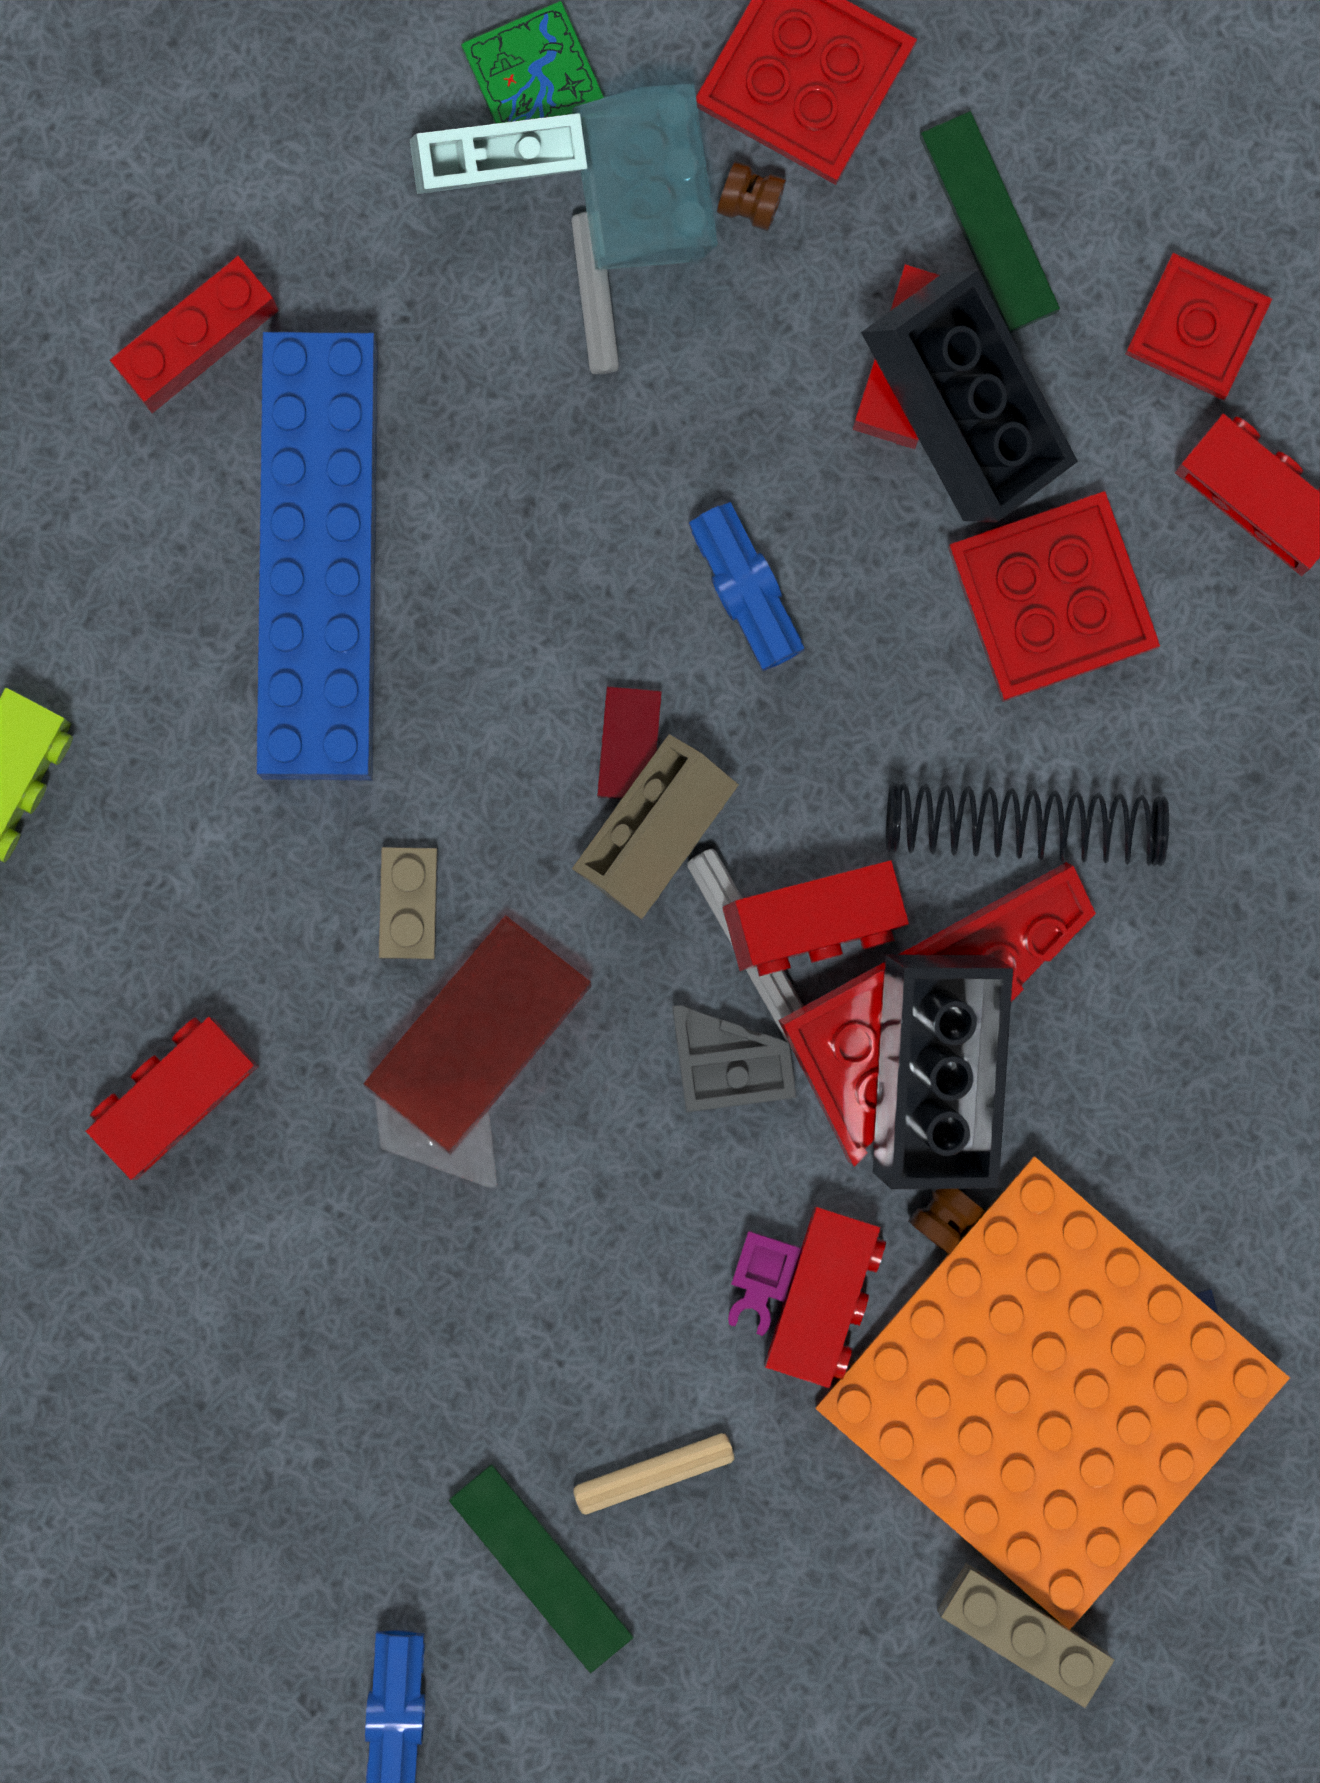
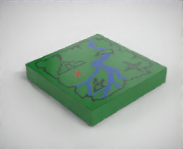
[461,1,605,124]

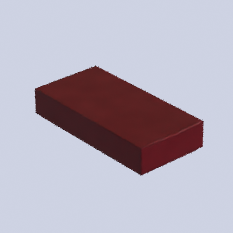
[597,687,662,800]

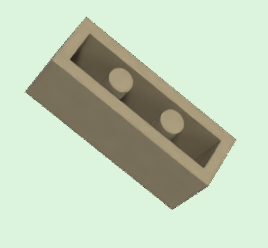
[572,734,739,919]
[937,1563,1115,1708]

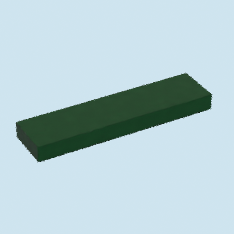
[920,111,1060,333]
[448,1464,634,1674]

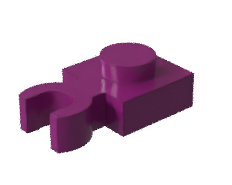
[728,1231,801,1336]

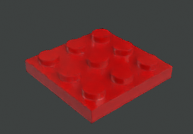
[694,0,917,185]
[948,491,1160,702]

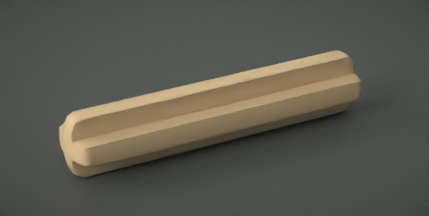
[574,1433,734,1515]

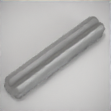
[571,212,619,374]

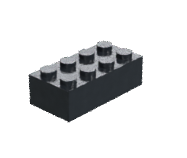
[861,271,1078,522]
[872,954,1013,1189]

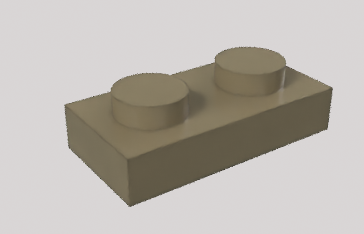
[379,847,438,960]

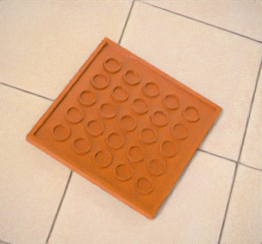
[815,1156,1290,1629]

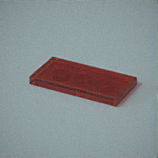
[363,915,592,1156]

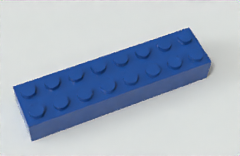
[257,332,378,781]

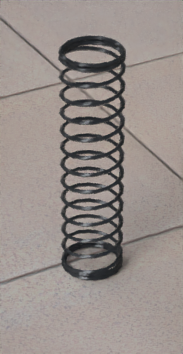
[886,782,1169,867]

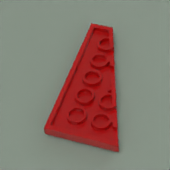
[778,862,1096,1167]

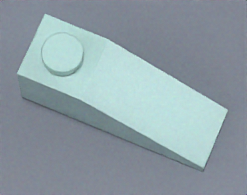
[409,113,587,194]

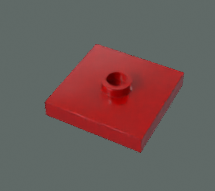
[1125,253,1272,400]

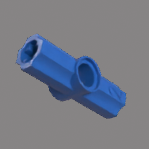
[689,502,805,672]
[365,1630,425,1783]

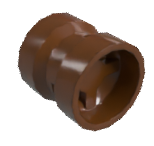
[717,161,787,231]
[908,1189,985,1254]

